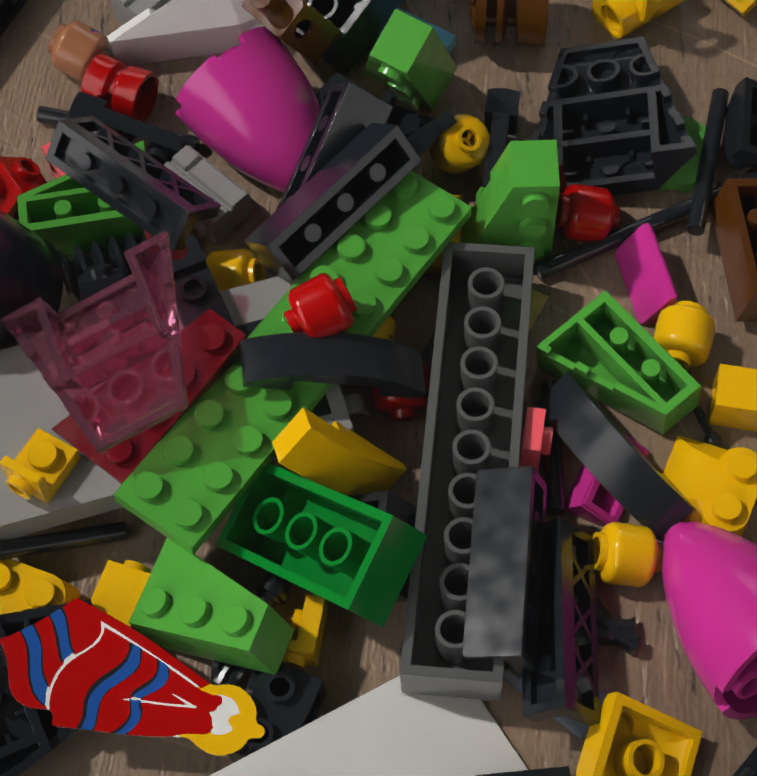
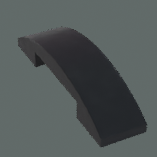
[240,332,427,398]
[535,371,696,541]

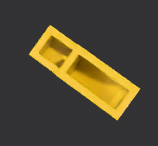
[272,407,407,496]

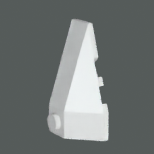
[107,0,264,66]

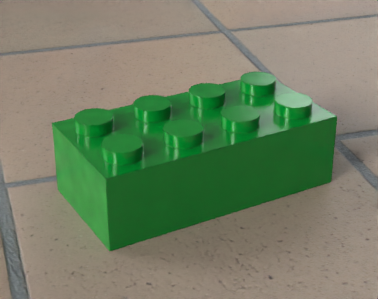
[215,463,428,628]

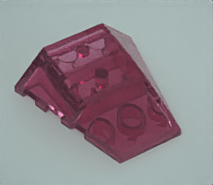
[0,230,188,454]

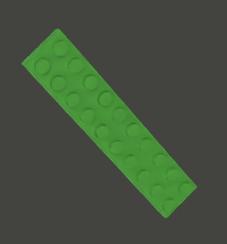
[114,170,472,555]

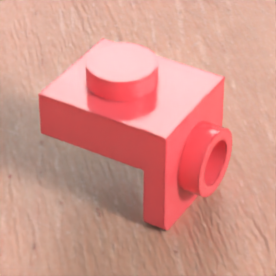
[519,407,553,472]

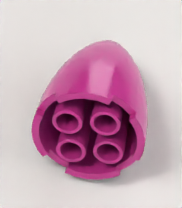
[175,26,321,193]
[661,521,757,720]

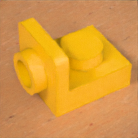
[0,428,81,504]
[281,594,328,671]

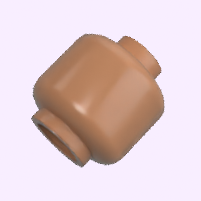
[48,21,113,82]

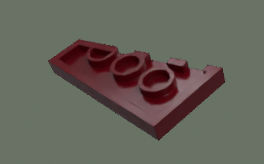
[52,309,248,485]

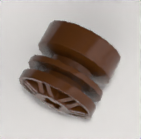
[470,0,549,47]

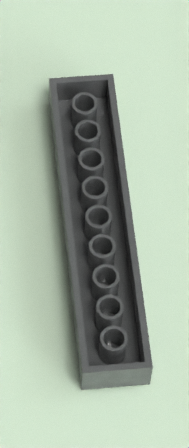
[400,242,535,701]

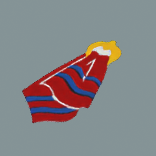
[0,598,265,756]

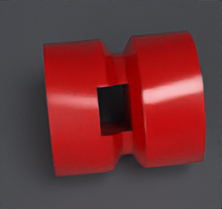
[81,54,159,122]

